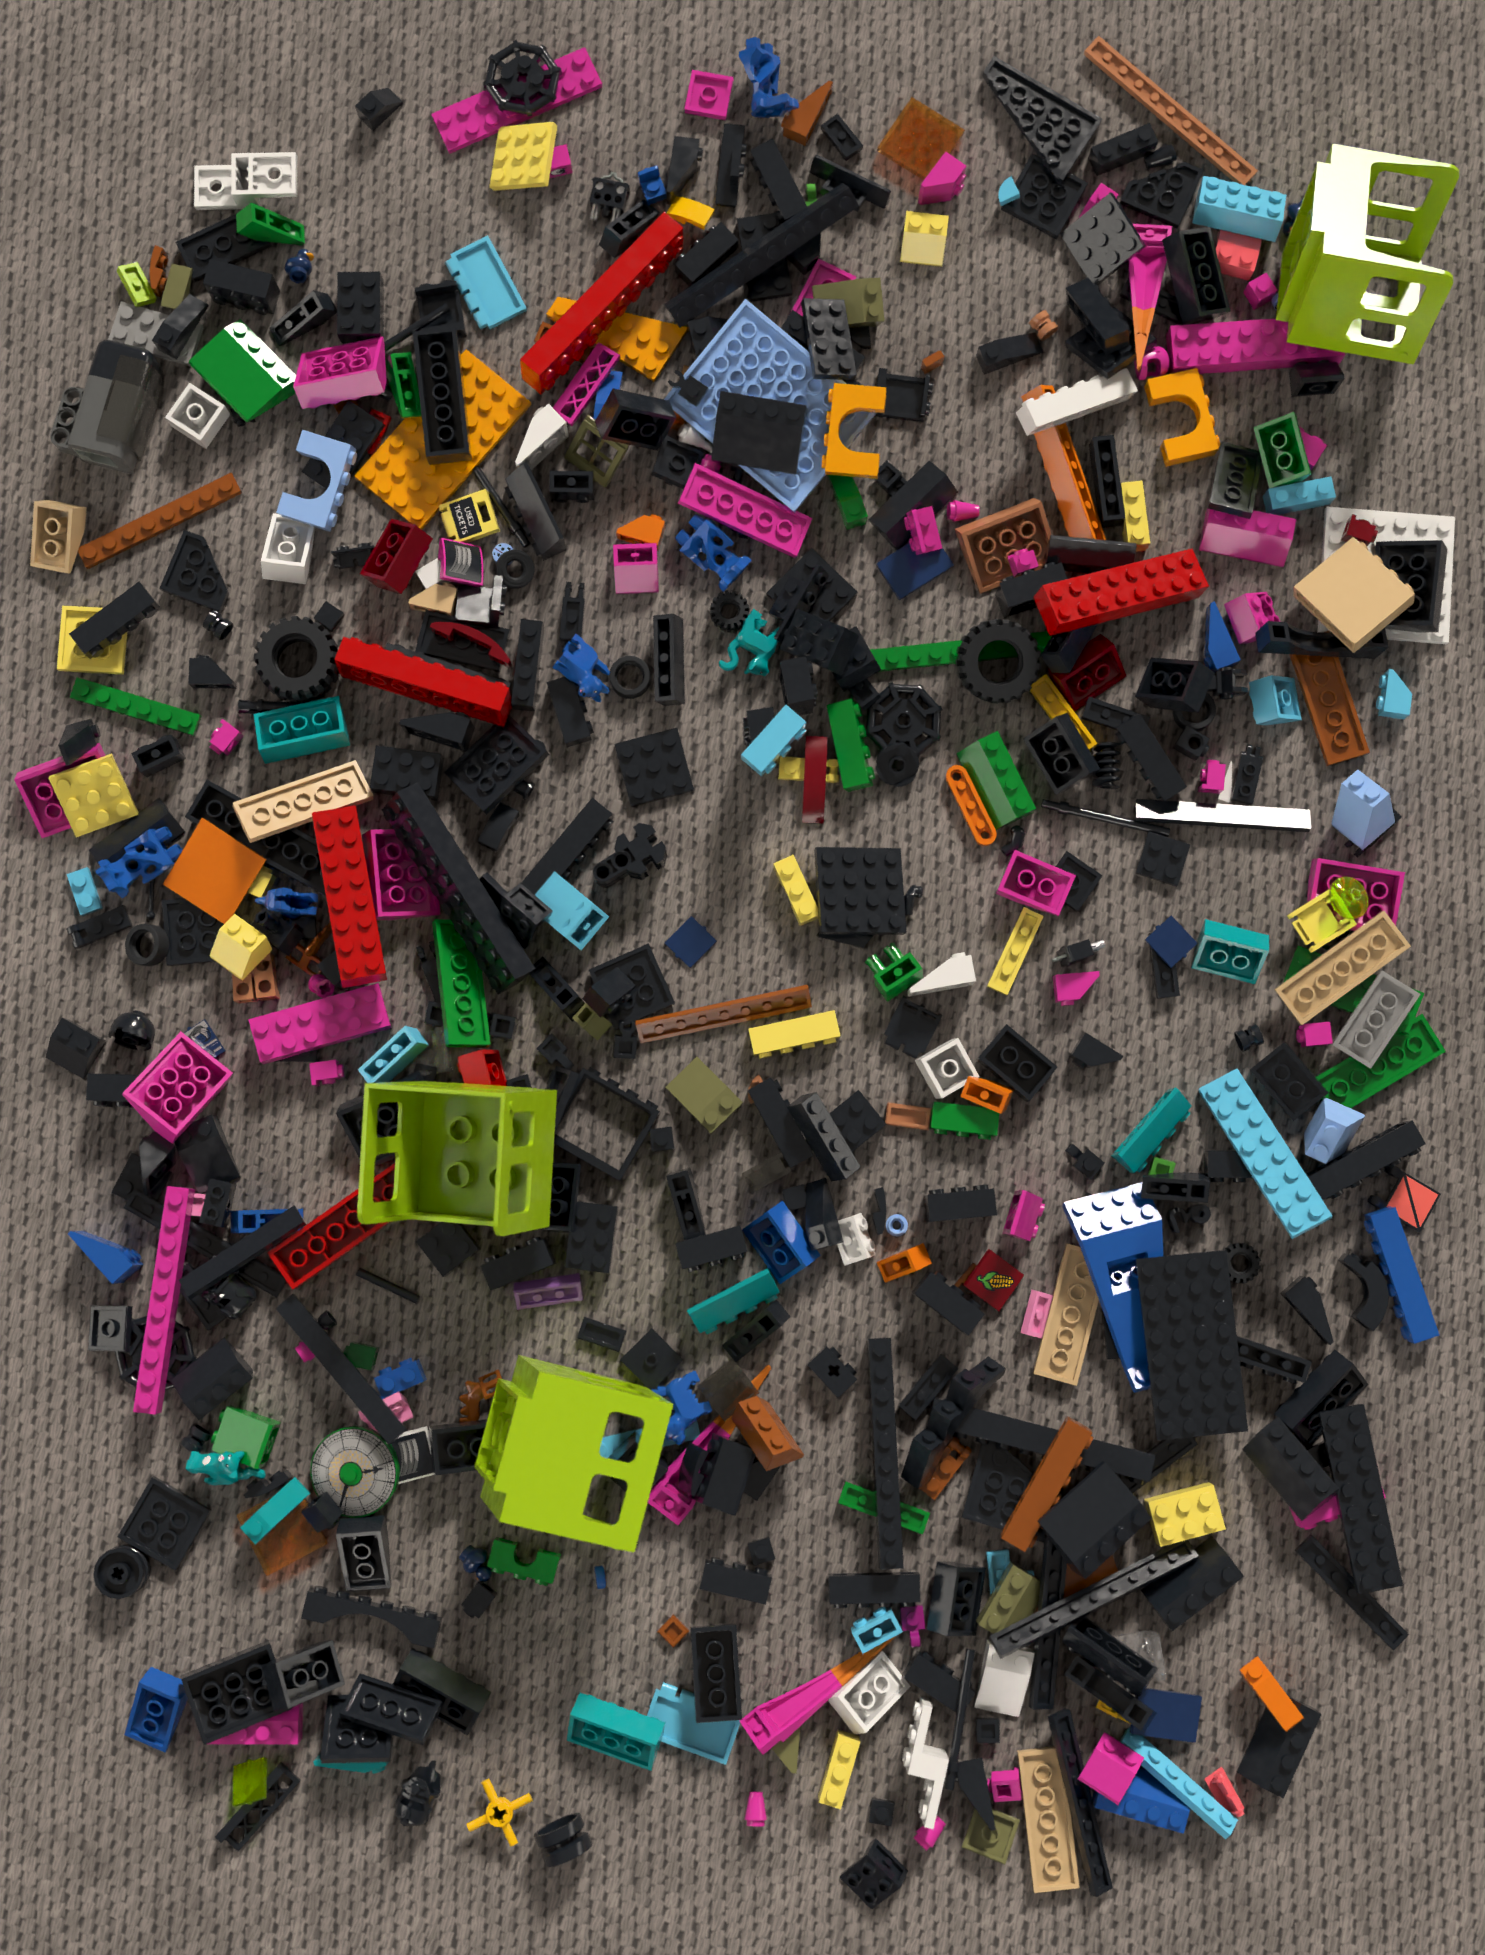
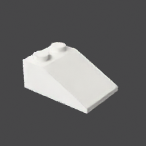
[515,403,569,470]
[261,513,315,584]
[907,952,976,997]
[974,1639,1035,1717]
[828,1651,911,1734]

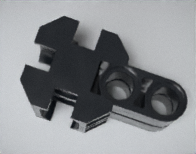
[593,823,667,888]

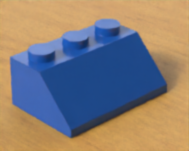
[742,1201,821,1284]

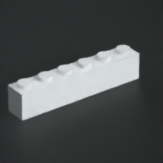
[1016,368,1138,436]

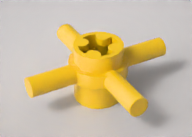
[467,1778,533,1847]

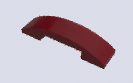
[430,622,512,668]
[802,736,828,824]

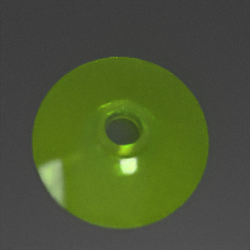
[1329,876,1369,919]

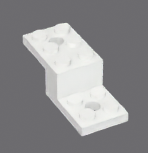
[194,152,297,210]
[902,1696,949,1829]

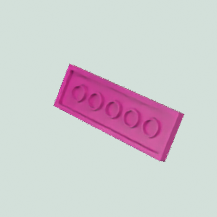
[678,463,812,558]

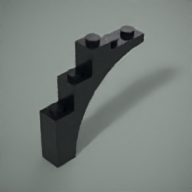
[901,1356,1006,1490]

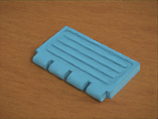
[445,236,527,330]
[647,1682,740,1765]

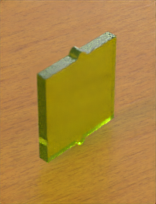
[232,1757,267,1807]

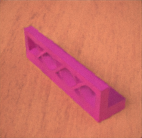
[553,342,621,426]

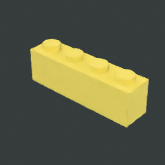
[748,1010,840,1059]

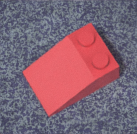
[1215,229,1262,281]

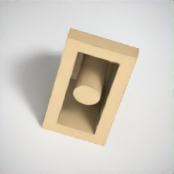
[408,583,458,616]

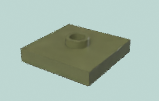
[961,1808,1020,1865]

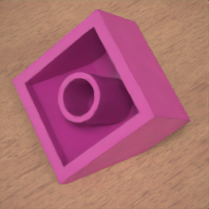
[918,151,967,205]
[1078,1732,1144,1805]

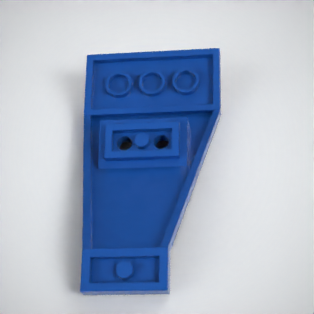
[1062,1182,1163,1393]

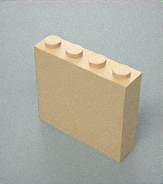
[1293,537,1415,653]

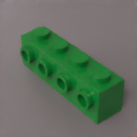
[826,699,875,792]

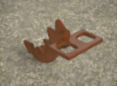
[285,921,332,976]
[459,1369,502,1422]

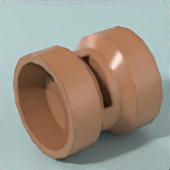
[1029,310,1058,341]

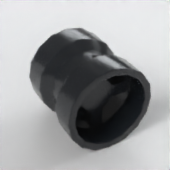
[202,610,234,640]
[1234,1024,1264,1052]
[181,1423,212,1453]

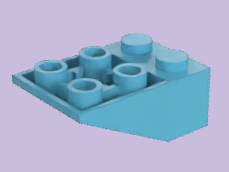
[535,871,609,950]

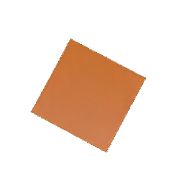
[163,818,267,924]

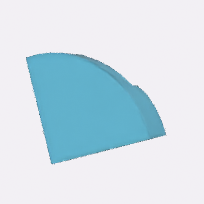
[998,177,1020,206]

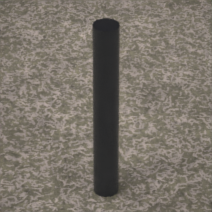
[356,1268,420,1304]

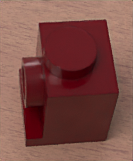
[1341,514,1378,546]

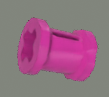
[308,974,334,998]

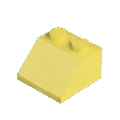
[900,211,949,267]
[209,914,273,981]

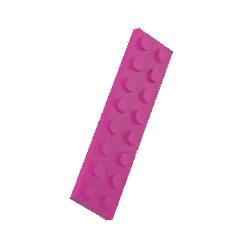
[431,47,603,154]

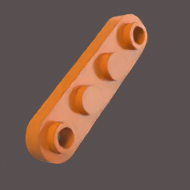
[946,765,997,846]

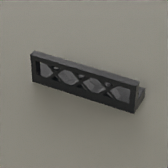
[215,1762,301,1851]

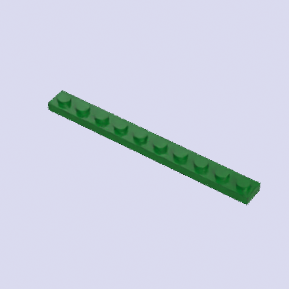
[870,631,1052,672]

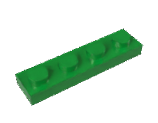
[837,1481,930,1534]

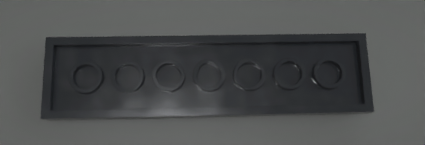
[1318,1404,1403,1594]

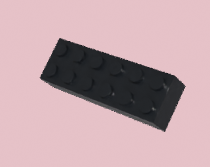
[413,327,472,465]
[1306,1120,1426,1200]

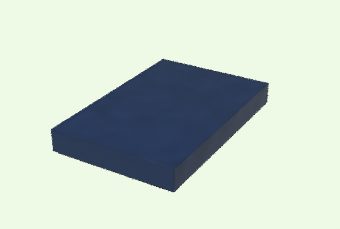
[876,543,954,601]
[1130,1688,1202,1743]

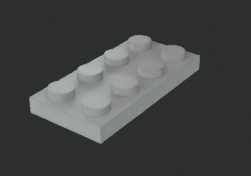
[108,301,204,367]
[1332,970,1420,1069]

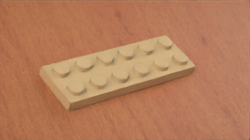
[233,760,374,843]
[1274,911,1411,1025]
[1033,1244,1099,1386]
[1017,1746,1080,1893]

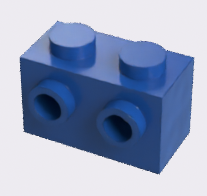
[374,1358,427,1399]

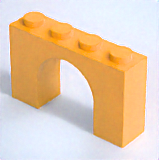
[1144,368,1220,467]
[822,383,887,479]

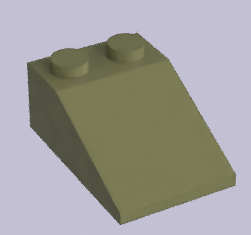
[812,278,885,328]
[666,1057,743,1134]

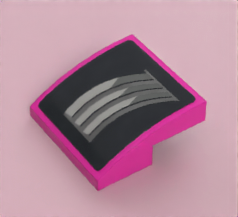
[438,538,483,587]

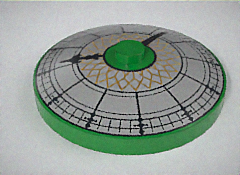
[310,1426,400,1517]

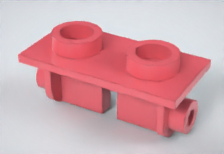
[1204,1767,1244,1818]

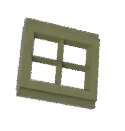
[564,415,629,487]

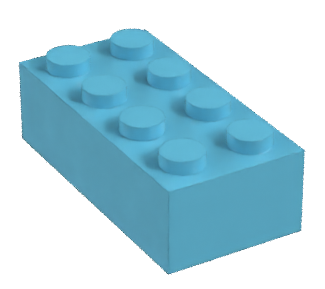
[1192,176,1286,242]

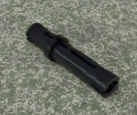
[238,699,305,714]

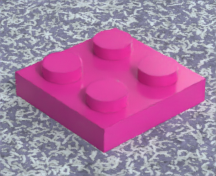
[684,70,734,121]

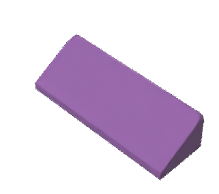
[514,1273,583,1310]

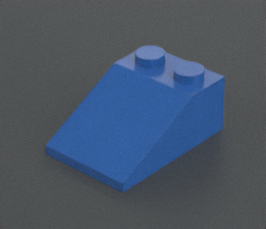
[68,1231,143,1284]
[125,1667,188,1753]

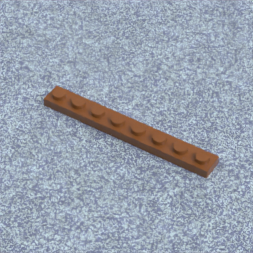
[78,472,242,569]
[635,984,812,1044]

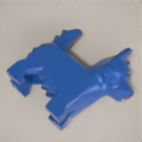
[552,633,610,702]
[255,887,318,919]
[652,1371,713,1445]

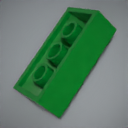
[956,731,1036,830]

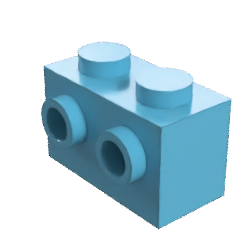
[851,1607,903,1654]

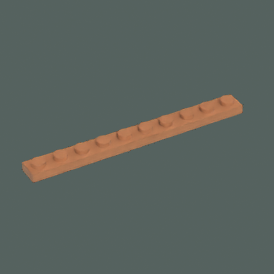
[1084,36,1258,185]

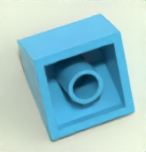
[1249,675,1302,725]

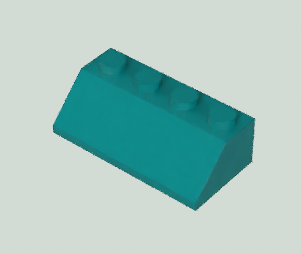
[254,696,350,764]
[1111,1087,1192,1173]
[687,1268,780,1335]
[567,1693,665,1771]

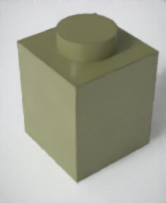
[572,1003,612,1041]

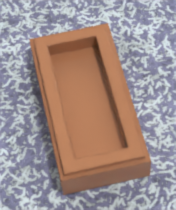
[885,1102,931,1130]

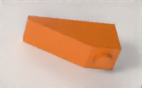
[1240,1656,1304,1732]

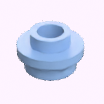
[886,1214,908,1236]

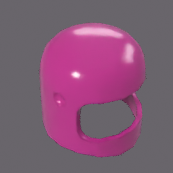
[1134,346,1170,381]

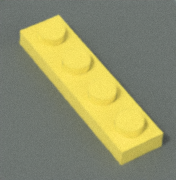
[987,907,1044,996]

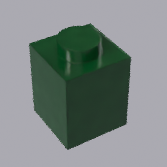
[344,1341,380,1371]

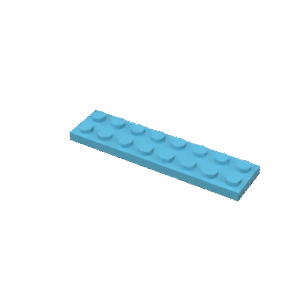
[1198,1069,1332,1239]

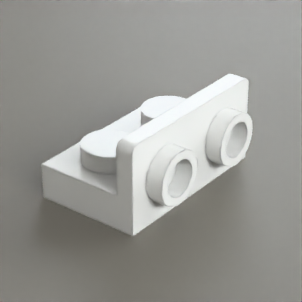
[837,1213,875,1266]

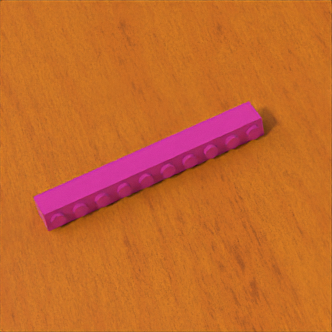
[133,1186,195,1415]

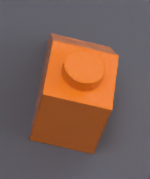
[616,514,666,551]
[960,1076,1014,1114]
[877,1243,932,1283]

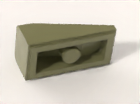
[161,264,193,309]

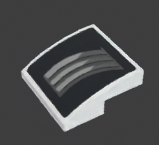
[391,1426,435,1484]

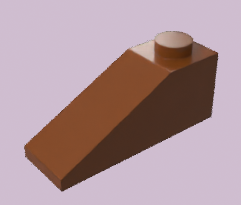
[781,80,833,146]

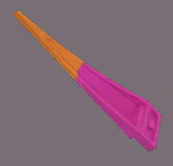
[1128,224,1172,371]
[648,1365,771,1525]
[740,1636,896,1755]

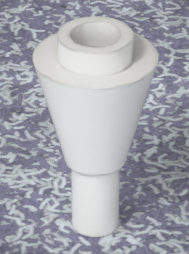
[677,423,713,454]

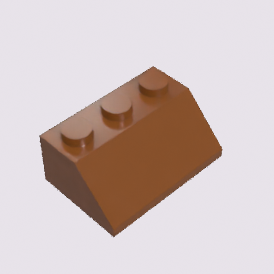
[731,1396,804,1471]

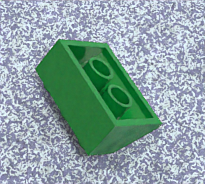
[1253,412,1311,488]

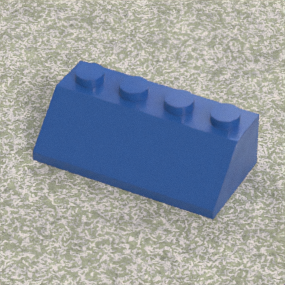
[1092,1767,1190,1834]

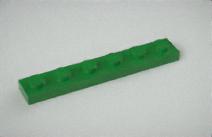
[70,677,202,737]

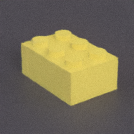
[1144,1482,1226,1547]

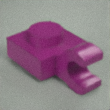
[900,1605,925,1647]

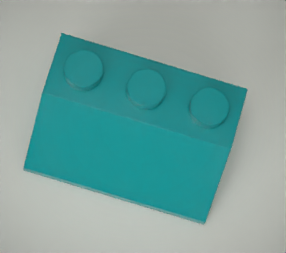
[1191,919,1269,984]

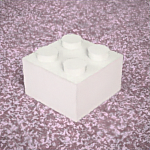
[165,383,231,449]
[915,1038,980,1099]

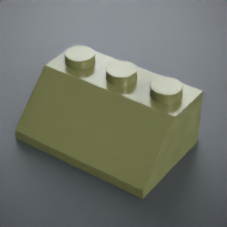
[976,1561,1041,1634]

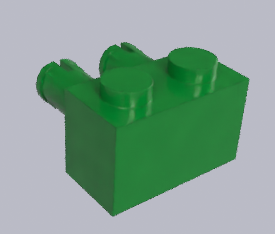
[865,942,923,1002]

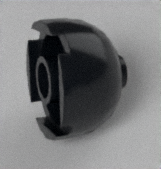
[108,1010,155,1051]

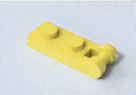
[778,756,840,783]

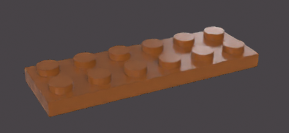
[1289,631,1370,766]

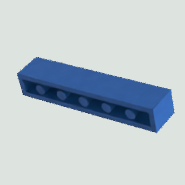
[1364,1206,1439,1344]

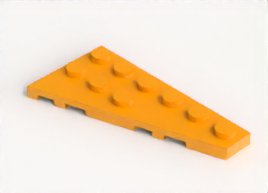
[546,297,688,382]

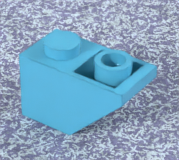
[1376,669,1412,720]

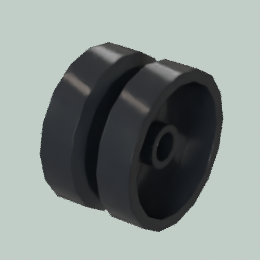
[93,1544,151,1599]
[534,1813,593,1867]

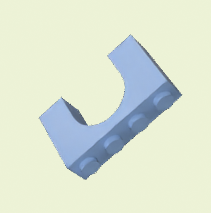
[276,430,357,532]

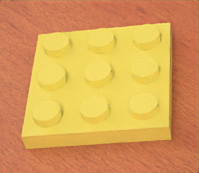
[490,122,557,191]
[57,606,127,675]
[49,753,139,837]

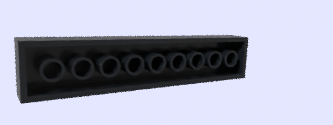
[382,782,536,995]

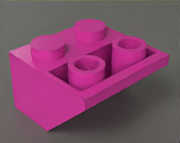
[613,543,659,594]
[1224,592,1280,644]

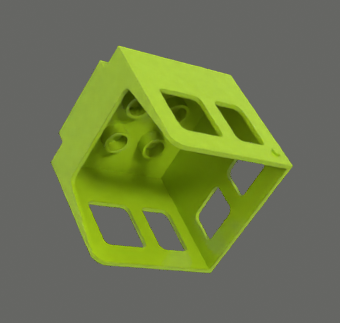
[1276,144,1459,364]
[357,1081,557,1236]
[475,1355,673,1553]

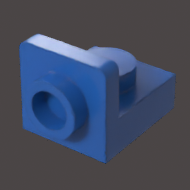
[638,166,667,205]

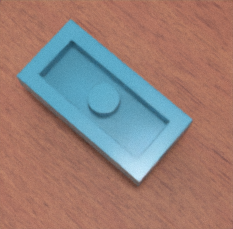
[66,867,103,916]

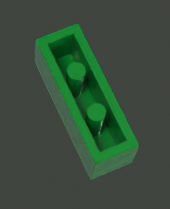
[929,1102,1000,1140]

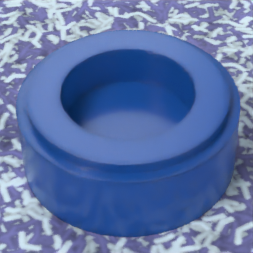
[594,1565,606,1589]

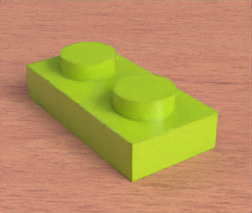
[117,262,157,307]

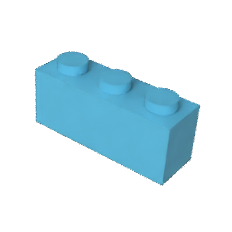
[1263,476,1336,515]
[741,705,807,776]
[358,1026,429,1083]

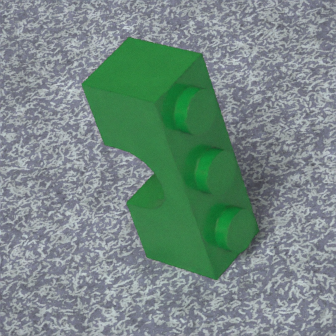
[487,1537,561,1586]

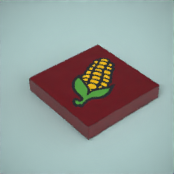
[963,1249,1024,1311]

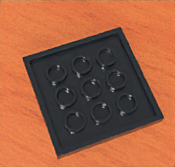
[814,847,907,935]

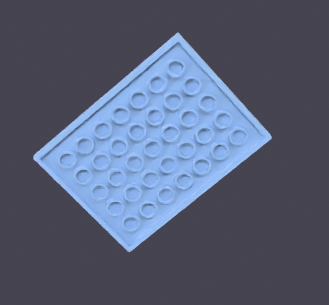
[664,299,877,513]

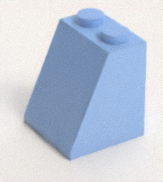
[1331,770,1395,850]
[1304,1097,1365,1164]

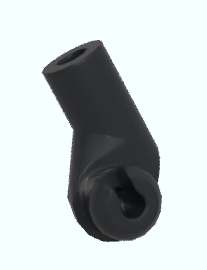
[1001,825,1025,857]
[904,885,923,915]

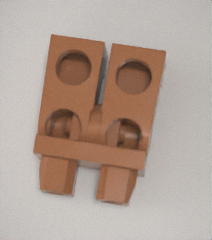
[232,952,280,1004]

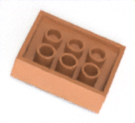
[955,498,1051,594]

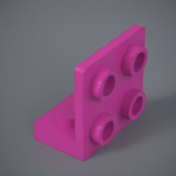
[904,506,942,555]

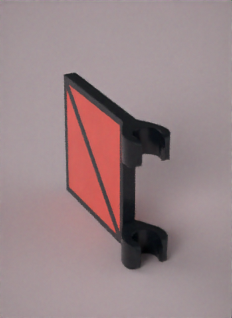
[1367,1166,1441,1232]

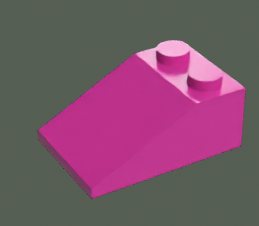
[995,850,1076,916]
[1003,1190,1045,1241]

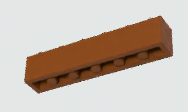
[1000,1416,1093,1552]

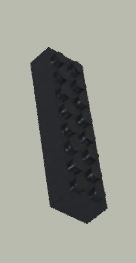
[185,779,326,897]

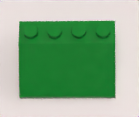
[188,319,296,423]

